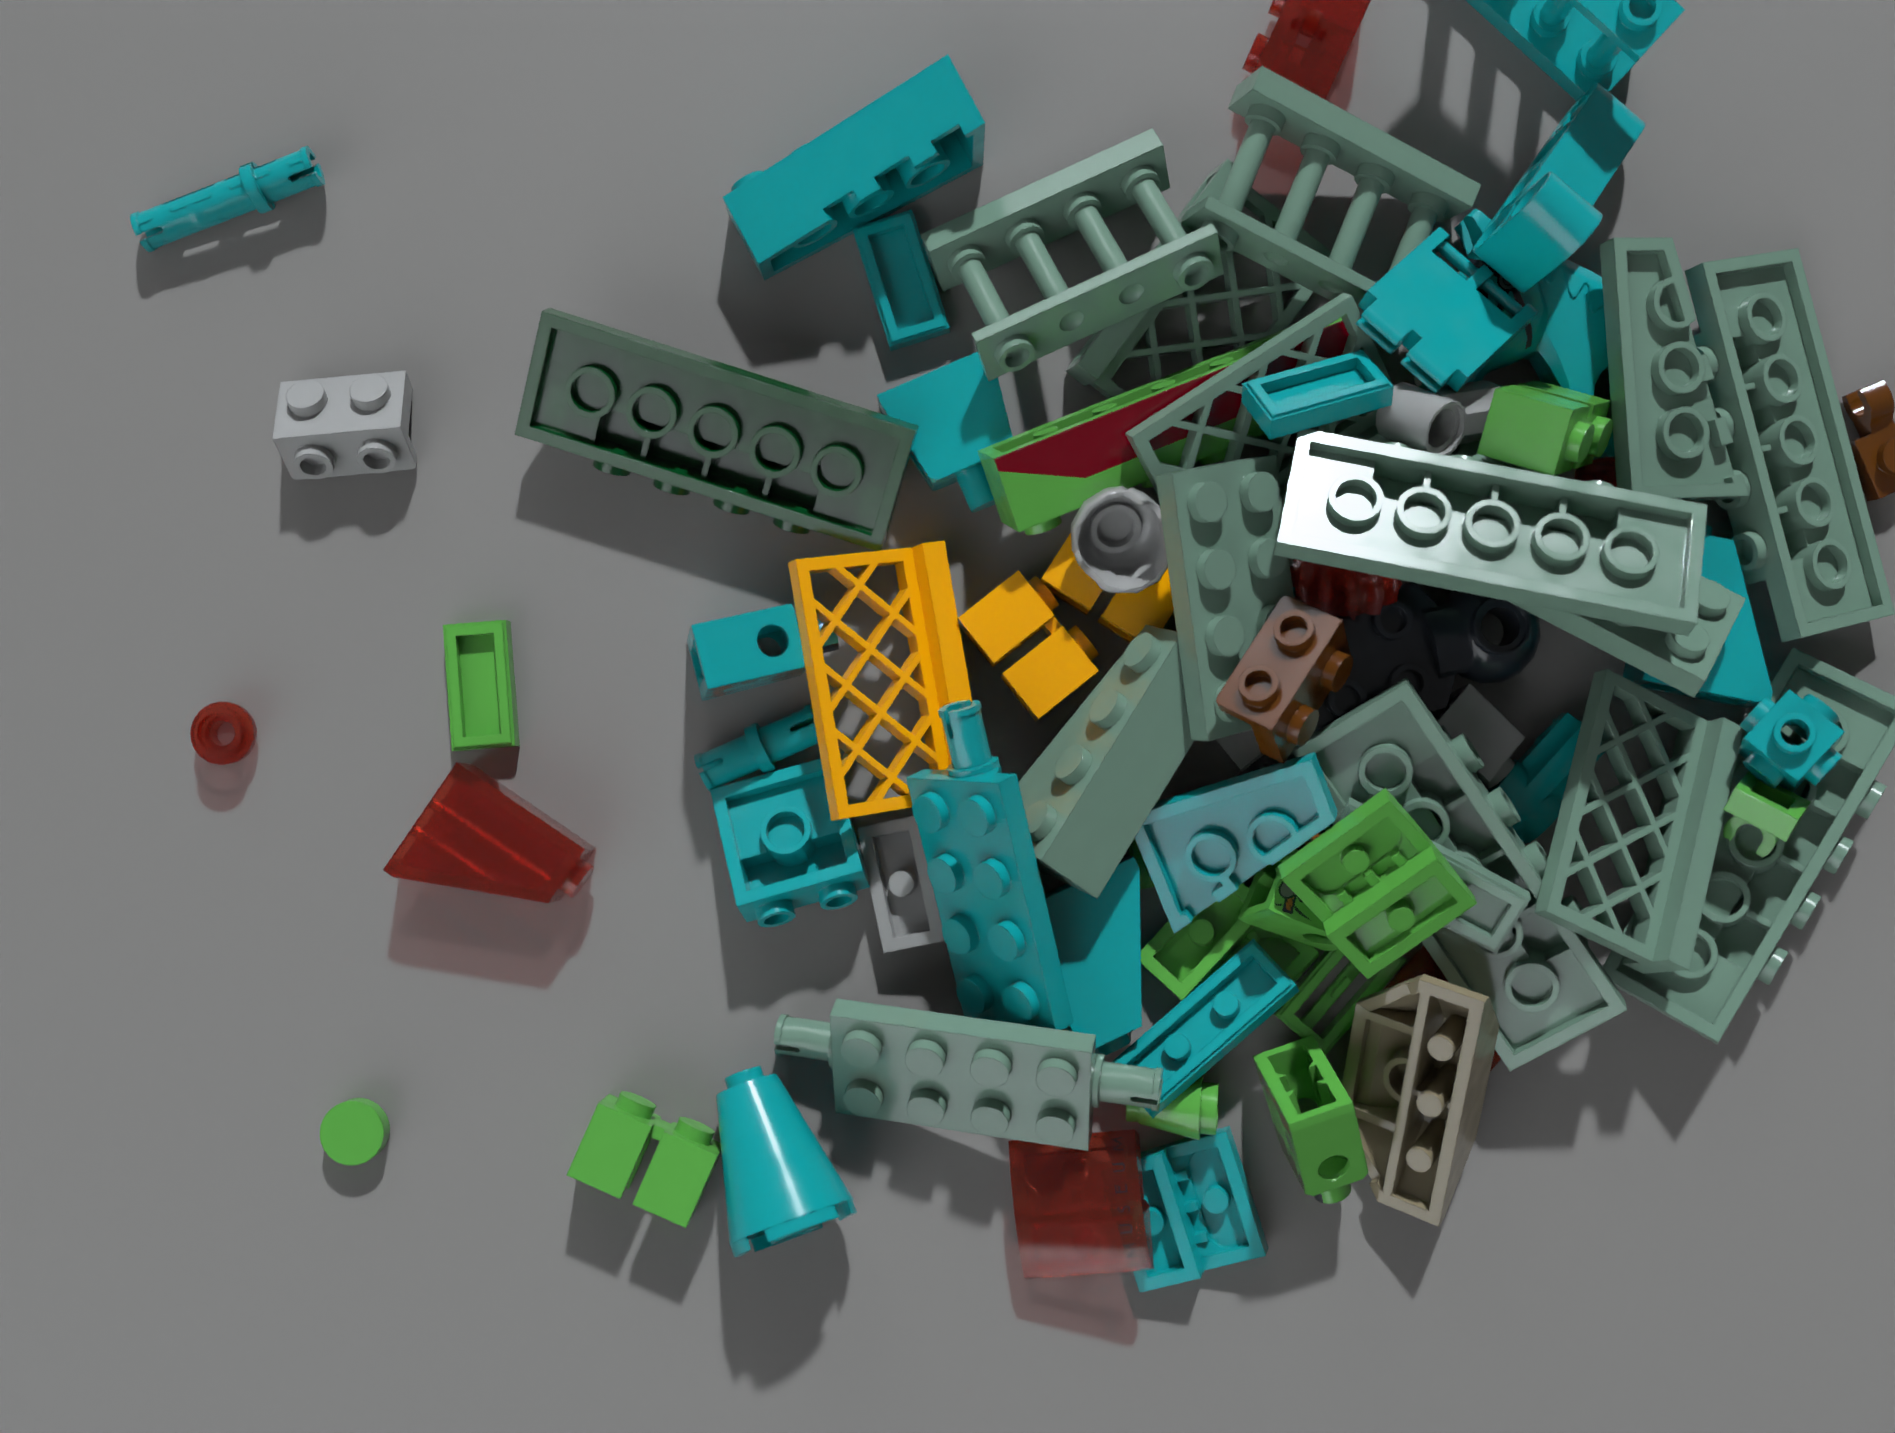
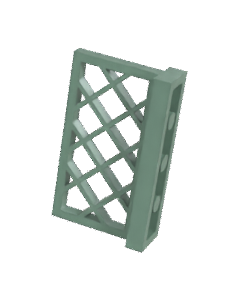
[1065,158,1331,399]
[1125,292,1394,508]
[1534,669,1743,974]

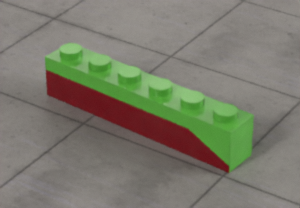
[977,317,1349,535]

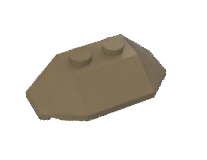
[1342,974,1499,1227]

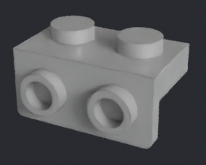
[272,370,417,480]

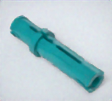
[130,146,325,253]

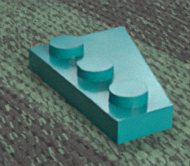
[1135,752,1338,934]

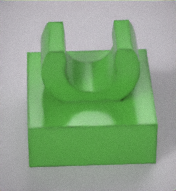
[1723,771,1811,857]

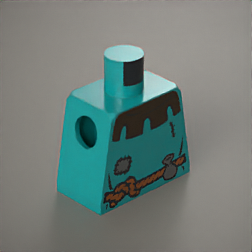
[687,604,839,701]

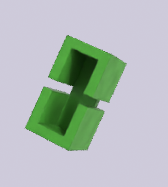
[1477,380,1613,476]
[566,1091,721,1228]

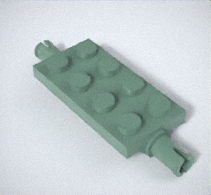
[774,998,1163,1151]

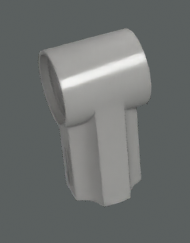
[1376,380,1501,456]

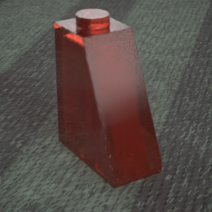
[383,762,596,903]

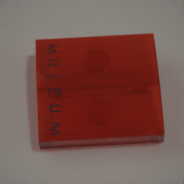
[1008,1129,1154,1279]

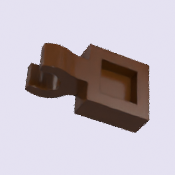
[1842,380,1895,502]

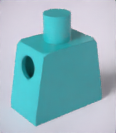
[877,352,1013,513]

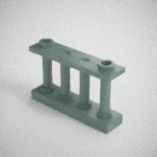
[1181,66,1481,314]
[920,128,1224,381]

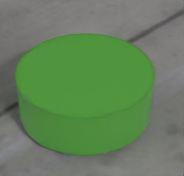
[320,1098,390,1166]

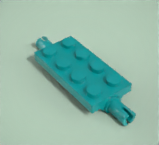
[906,700,1074,1030]

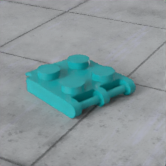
[1356,227,1539,394]

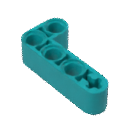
[1472,82,1646,293]

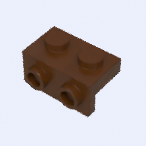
[1216,596,1353,764]

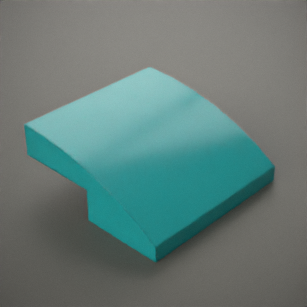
[1101,1126,1269,1293]

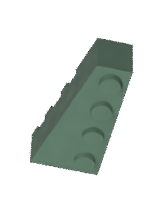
[1019,625,1194,898]

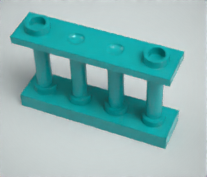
[1465,0,1685,101]

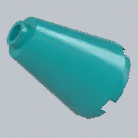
[716,1066,857,1258]

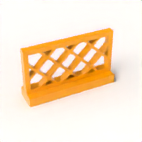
[788,541,972,821]

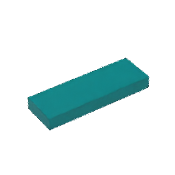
[1112,939,1299,1118]

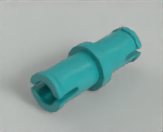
[694,704,818,792]

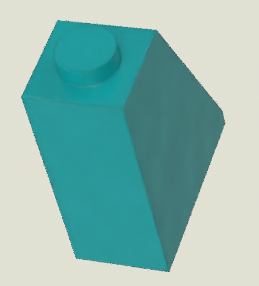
[1623,525,1773,708]
[1044,855,1142,1055]

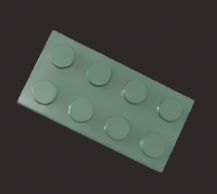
[1155,455,1294,741]

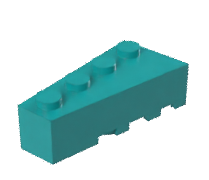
[722,54,985,281]

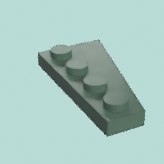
[1600,237,1749,501]

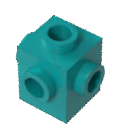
[1738,689,1845,792]

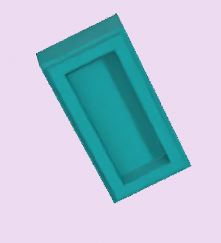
[852,210,950,352]
[1241,350,1394,440]

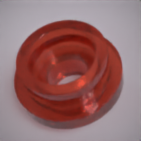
[190,702,257,765]

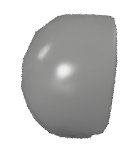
[1071,486,1168,593]

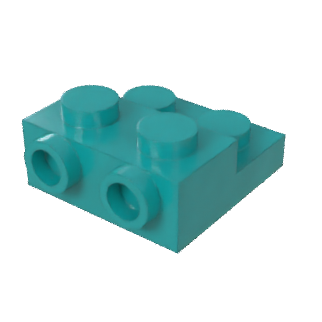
[710,758,870,927]

